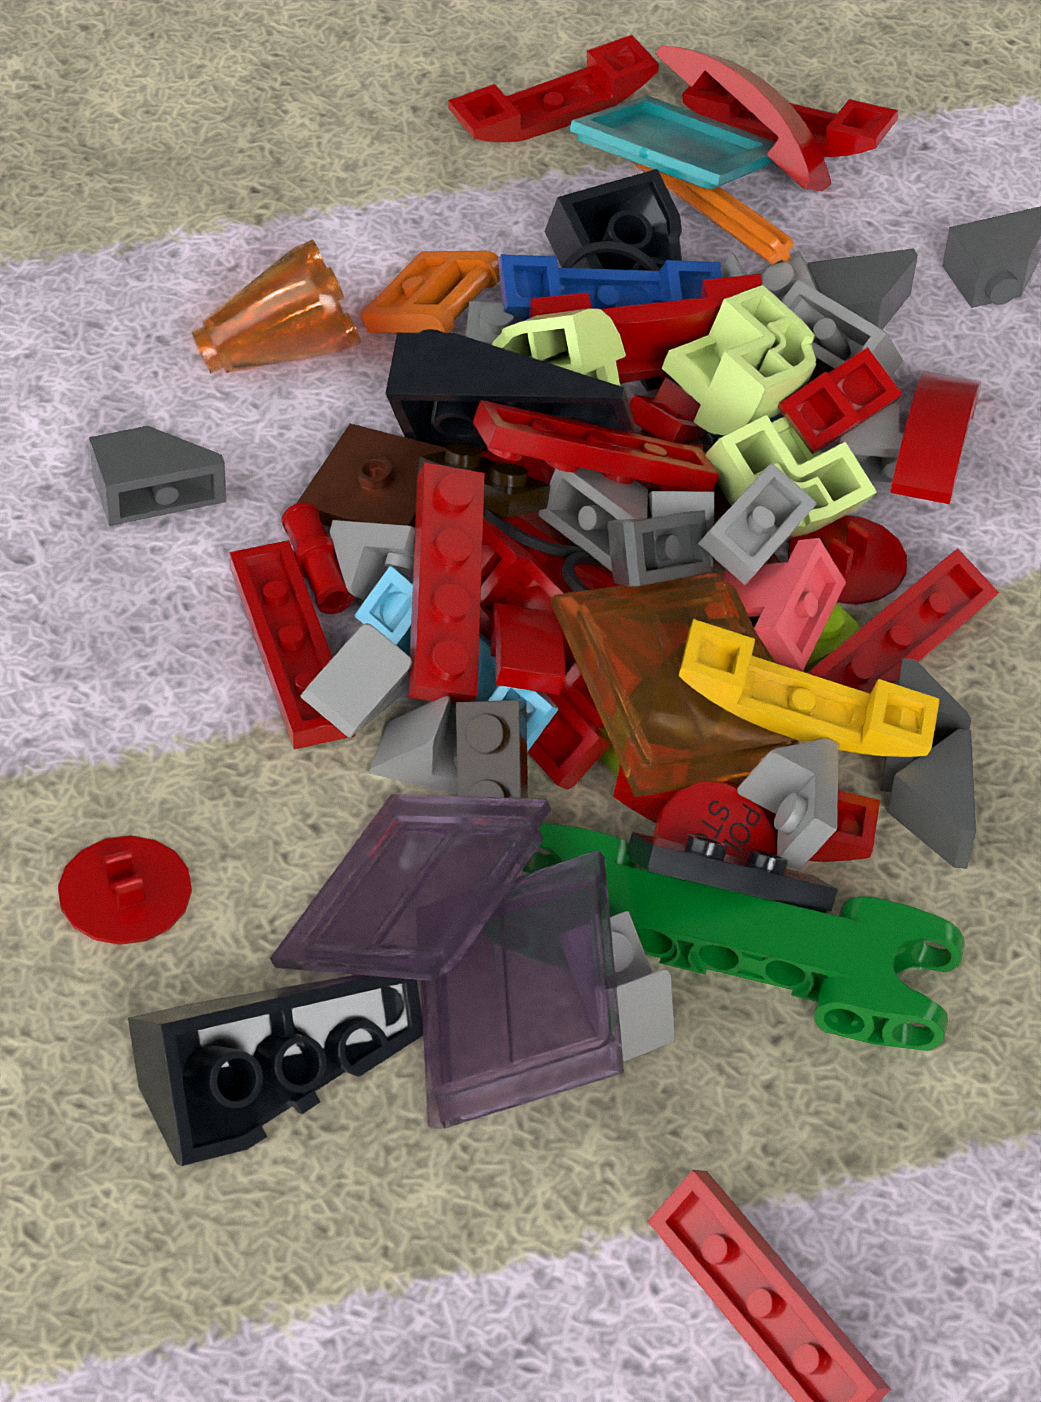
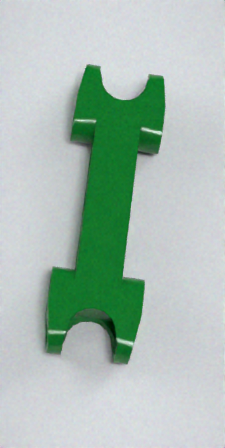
[484,823,965,1051]

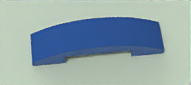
[498,254,722,320]

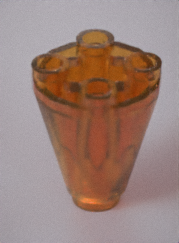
[191,239,361,374]

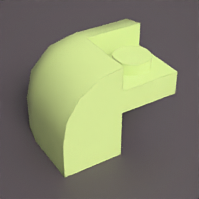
[662,285,816,435]
[492,308,626,386]
[705,415,877,538]

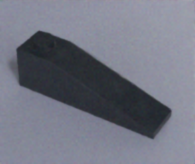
[385,329,634,451]
[128,966,425,1166]

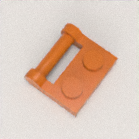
[360,250,500,335]

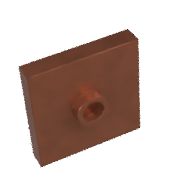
[296,423,446,528]

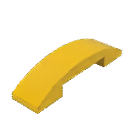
[678,619,940,757]

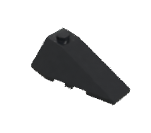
[544,169,682,392]

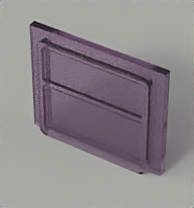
[270,794,552,981]
[417,850,625,1129]

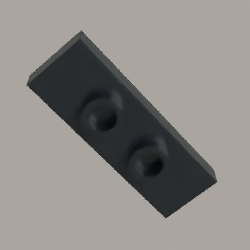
[626,832,838,913]

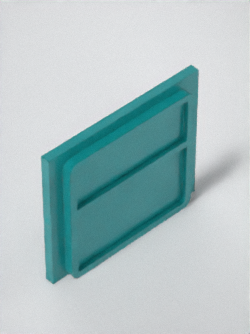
[569,95,776,189]

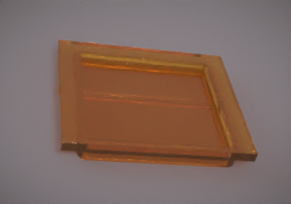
[551,572,800,797]

